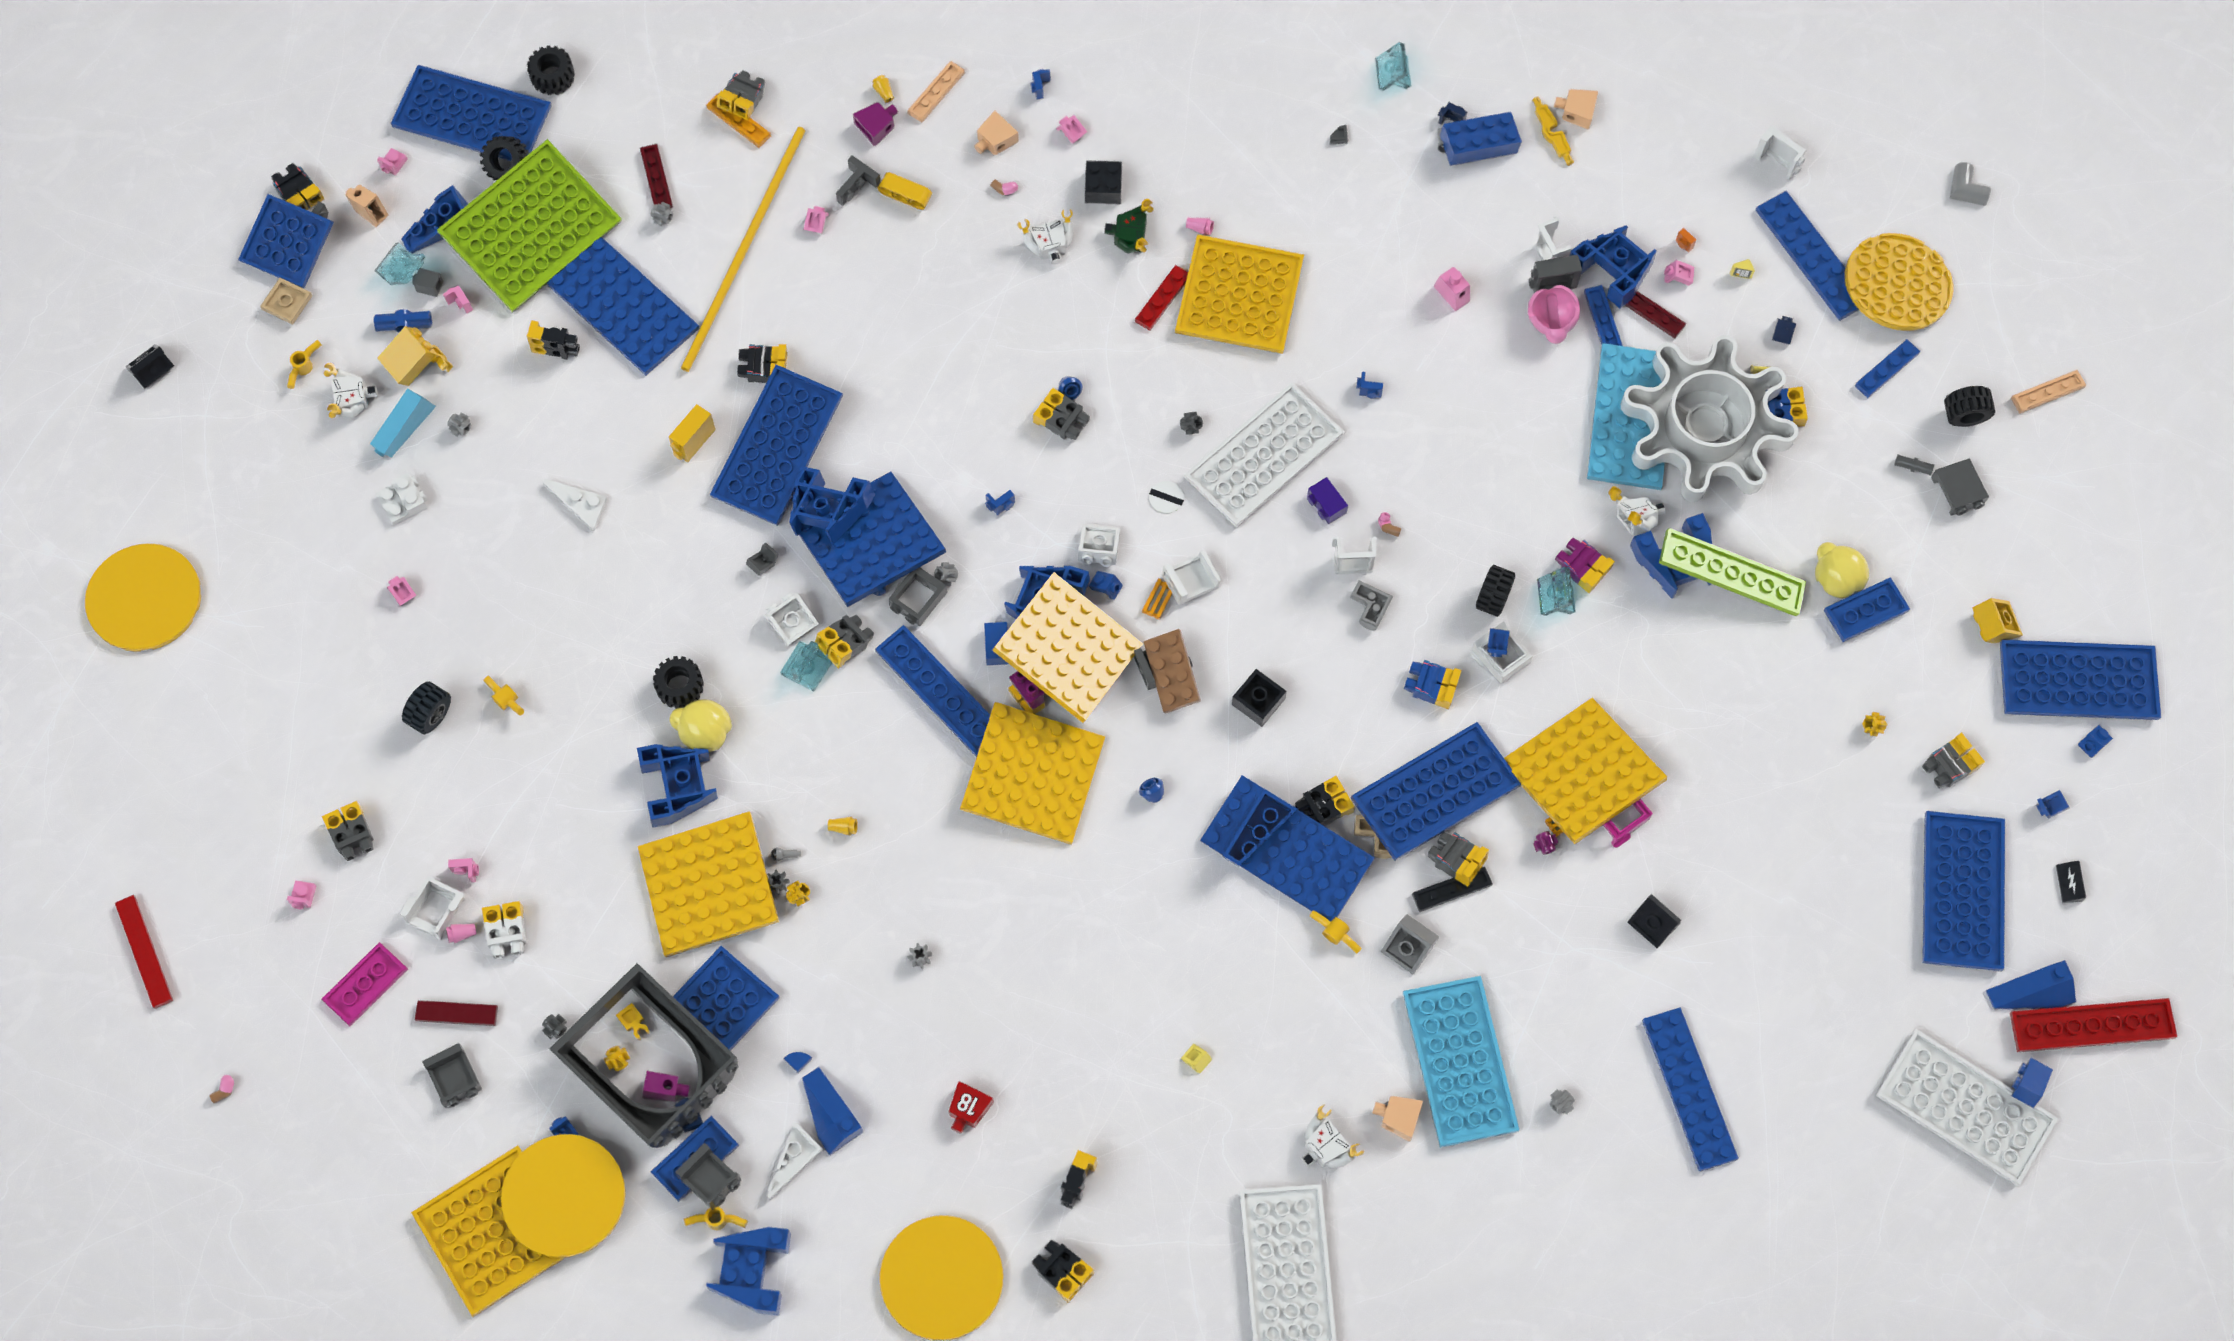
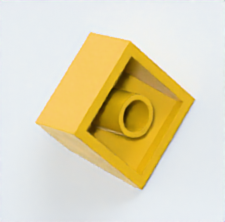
[1972,598,2023,644]

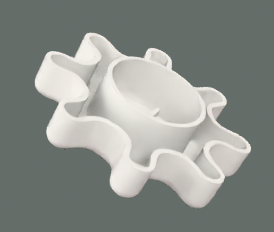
[1621,335,1798,502]

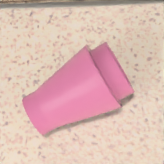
[1186,217,1214,236]
[446,923,477,944]

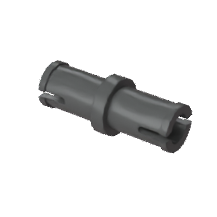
[1894,454,1935,476]

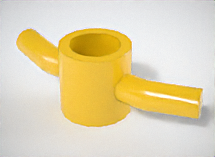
[287,340,322,389]
[483,675,524,716]
[1310,910,1362,954]
[684,1206,748,1230]

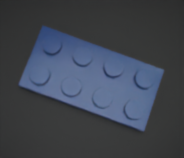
[1823,577,1910,642]
[651,1116,739,1202]

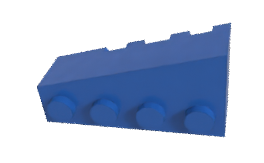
[1222,789,1298,867]

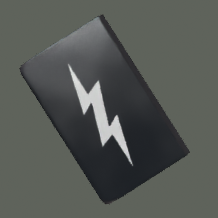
[2056,861,2086,903]

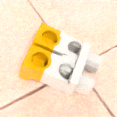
[482,901,526,959]

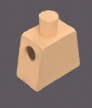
[1554,89,1598,129]
[974,111,1019,155]
[346,185,388,227]
[1372,1096,1423,1141]

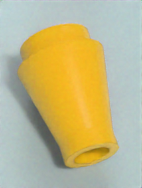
[872,75,894,103]
[828,816,858,836]

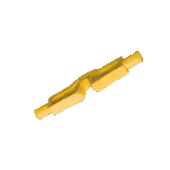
[1532,96,1574,166]

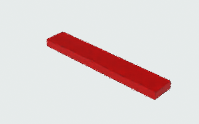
[115,895,174,1009]

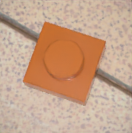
[1675,228,1697,253]

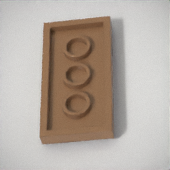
[1143,629,1201,714]

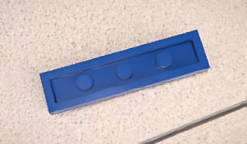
[1584,285,1623,346]
[1855,339,1920,398]

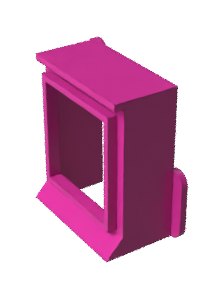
[1603,799,1653,848]

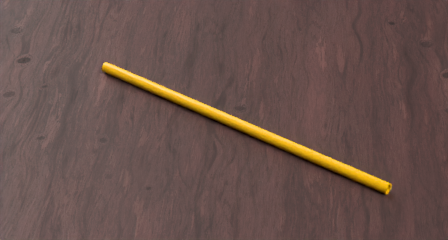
[681,127,805,372]

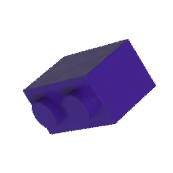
[1307,477,1348,524]

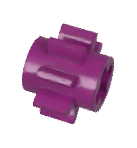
[1533,831,1559,855]

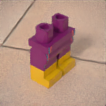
[1555,538,1615,594]
[1008,671,1045,714]

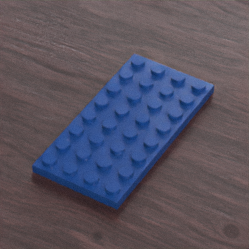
[391,65,552,161]
[547,237,700,376]
[710,365,843,526]
[2000,640,2161,720]
[1351,722,1521,861]
[1200,775,1375,922]
[1922,811,2005,971]

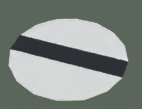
[1149,481,1184,513]

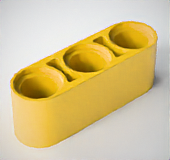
[878,172,932,210]

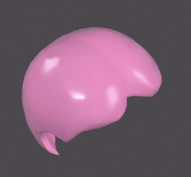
[1528,285,1580,344]

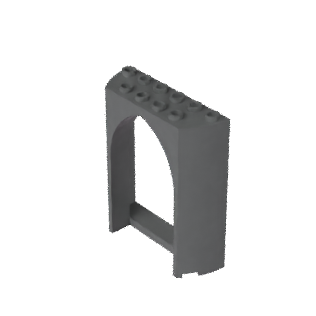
[549,963,738,1148]

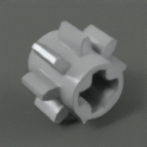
[651,202,673,226]
[447,412,471,437]
[934,562,958,586]
[908,943,933,969]
[1549,1090,1575,1114]

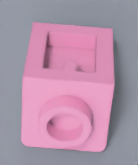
[1056,115,1087,144]
[377,148,408,175]
[804,206,829,234]
[1664,260,1694,286]
[443,285,473,313]
[387,576,416,606]
[448,858,479,882]
[287,880,316,909]

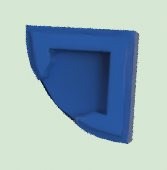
[783,1052,812,1073]

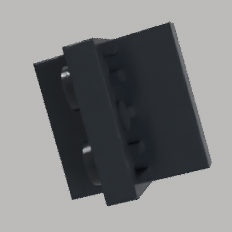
[125,344,174,389]
[1627,894,1682,949]

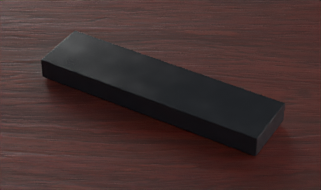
[1412,866,1493,912]

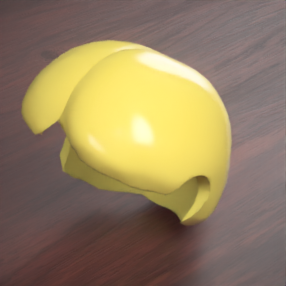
[1815,542,1869,599]
[669,699,732,752]

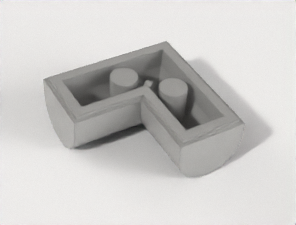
[1950,162,1991,206]
[1350,580,1393,631]

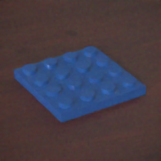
[238,194,334,288]
[673,946,780,1051]

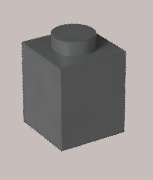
[412,268,443,297]

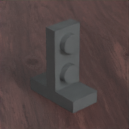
[836,155,881,206]

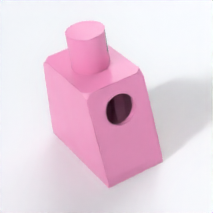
[1434,267,1470,311]

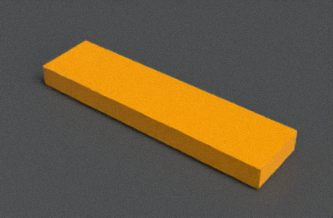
[706,93,771,148]

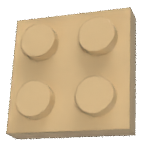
[260,278,313,325]

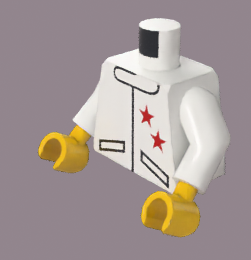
[1017,209,1073,264]
[323,363,377,418]
[1608,486,1665,536]
[1301,1104,1364,1168]

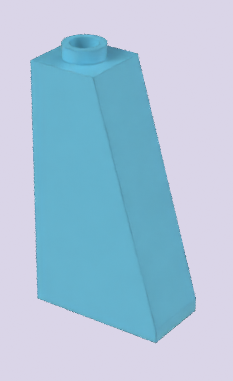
[370,388,436,458]

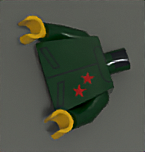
[1104,199,1153,254]

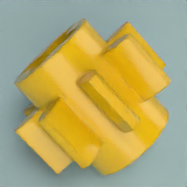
[1862,712,1888,737]
[786,880,810,907]
[604,1046,630,1071]

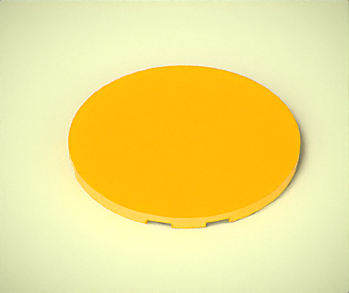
[1845,233,1953,331]
[85,544,201,652]
[501,1134,625,1258]
[880,1215,1003,1340]

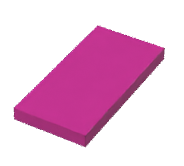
[321,942,408,1026]

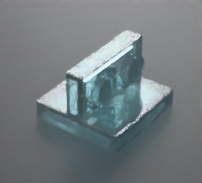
[1375,42,1411,91]
[1537,567,1576,616]
[780,641,832,692]

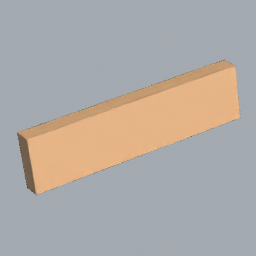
[907,61,965,123]
[2011,370,2086,414]

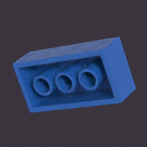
[1439,112,1522,166]

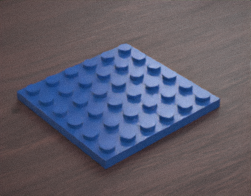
[799,471,946,607]

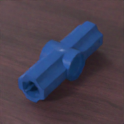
[374,309,432,332]

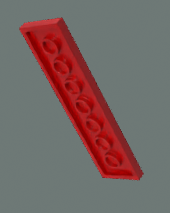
[2010,998,2177,1052]

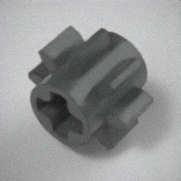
[1180,412,1203,435]
[767,869,790,895]
[542,1014,567,1039]

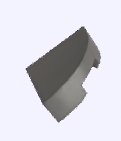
[1330,125,1348,144]

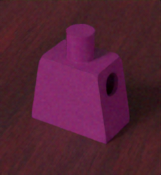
[853,102,898,146]
[642,1071,690,1102]

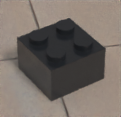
[1085,160,1122,204]
[1232,669,1287,727]

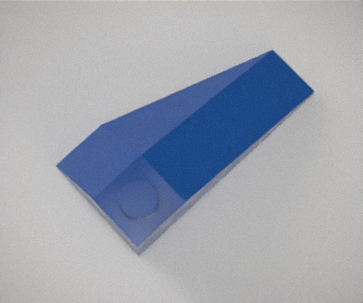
[401,185,468,254]
[1986,960,2076,1009]
[802,1067,863,1155]

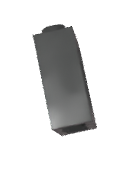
[1529,254,1582,293]
[889,567,947,626]

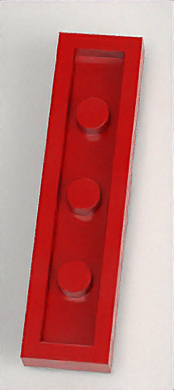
[1135,265,1188,331]

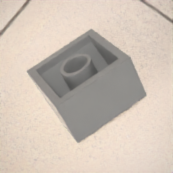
[1381,914,1439,974]

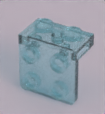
[374,243,426,285]

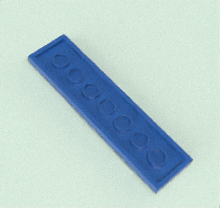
[1756,191,1859,321]
[875,625,990,757]
[1642,1007,1739,1172]

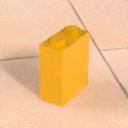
[377,326,437,386]
[669,404,716,462]

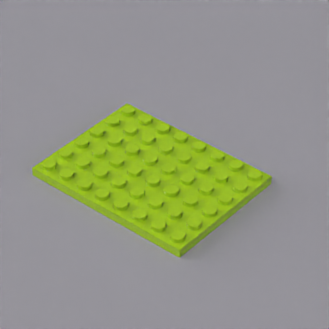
[437,139,622,313]

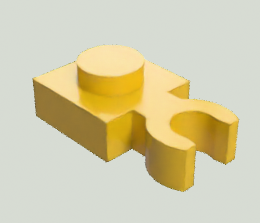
[431,345,453,372]
[616,1003,650,1041]

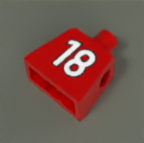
[949,1081,994,1134]

